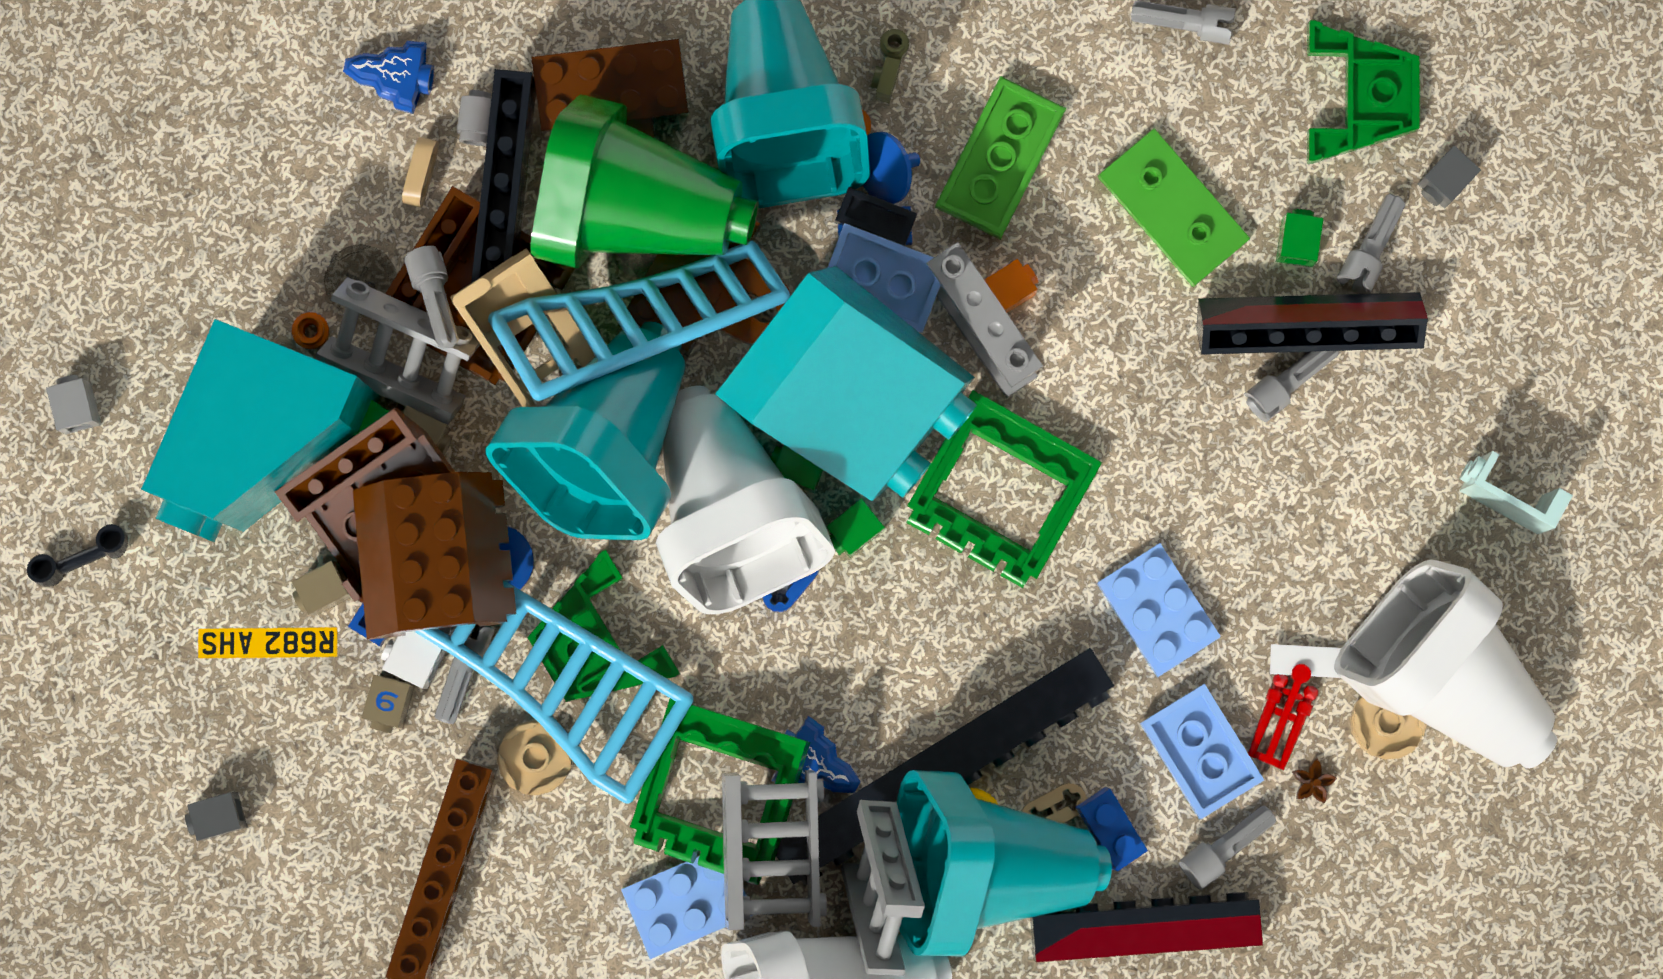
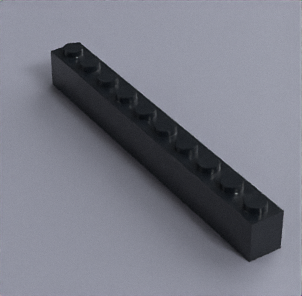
[776,648,1114,886]

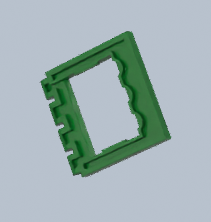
[906,390,1102,588]
[630,698,811,885]

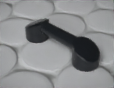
[27,524,128,587]

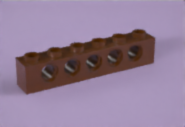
[385,759,497,979]

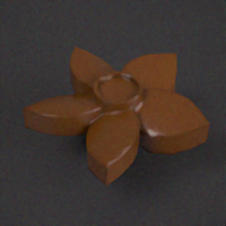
[1292,758,1337,803]

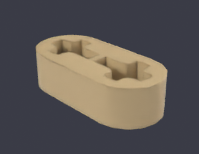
[402,137,439,208]
[1021,783,1087,823]

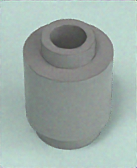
[457,90,491,146]

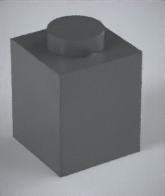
[1418,145,1481,209]
[185,792,248,841]

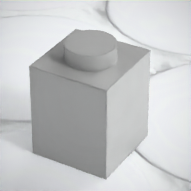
[46,375,101,435]

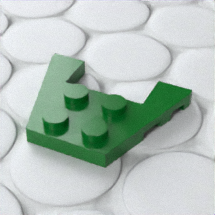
[1307,20,1420,164]
[527,549,681,702]

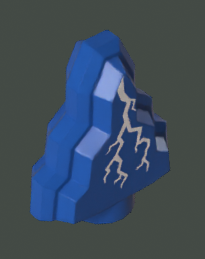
[343,41,435,114]
[771,716,861,793]

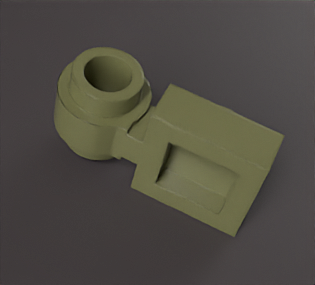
[871,29,909,104]

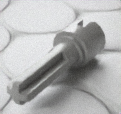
[1131,0,1236,45]
[1337,194,1405,294]
[404,246,459,349]
[1244,351,1339,422]
[435,626,495,724]
[1179,805,1276,890]

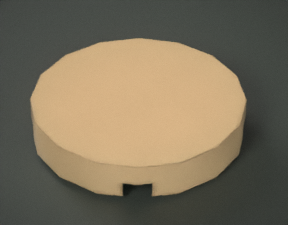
[1350,696,1426,760]
[497,721,572,796]

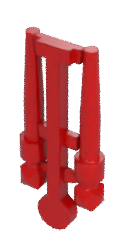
[1248,664,1318,771]

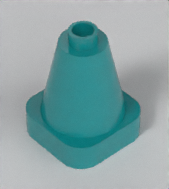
[711,0,870,208]
[486,322,686,540]
[896,770,1112,956]

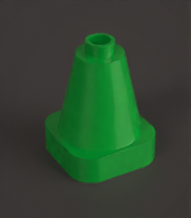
[531,94,759,268]

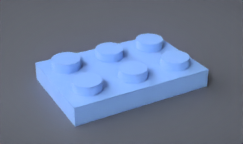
[828,223,941,333]
[1096,543,1221,677]
[1140,684,1264,820]
[621,856,753,959]

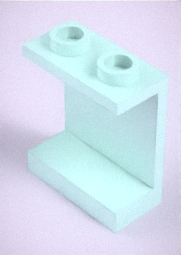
[1459,451,1573,534]

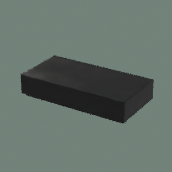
[835,187,917,246]

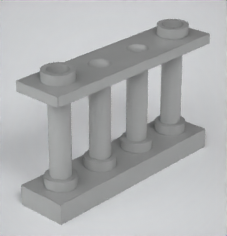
[926,242,1043,399]
[315,277,481,425]
[722,770,827,930]
[841,800,925,976]

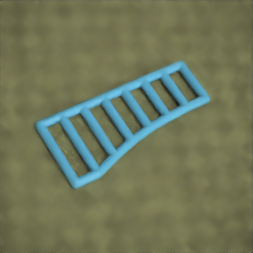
[488,241,791,401]
[415,582,694,804]

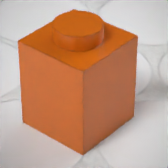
[984,259,1039,313]

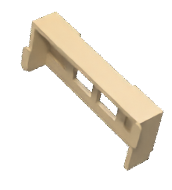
[450,248,595,407]

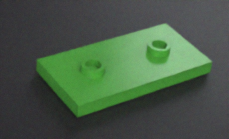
[935,76,1066,240]
[1098,128,1250,288]

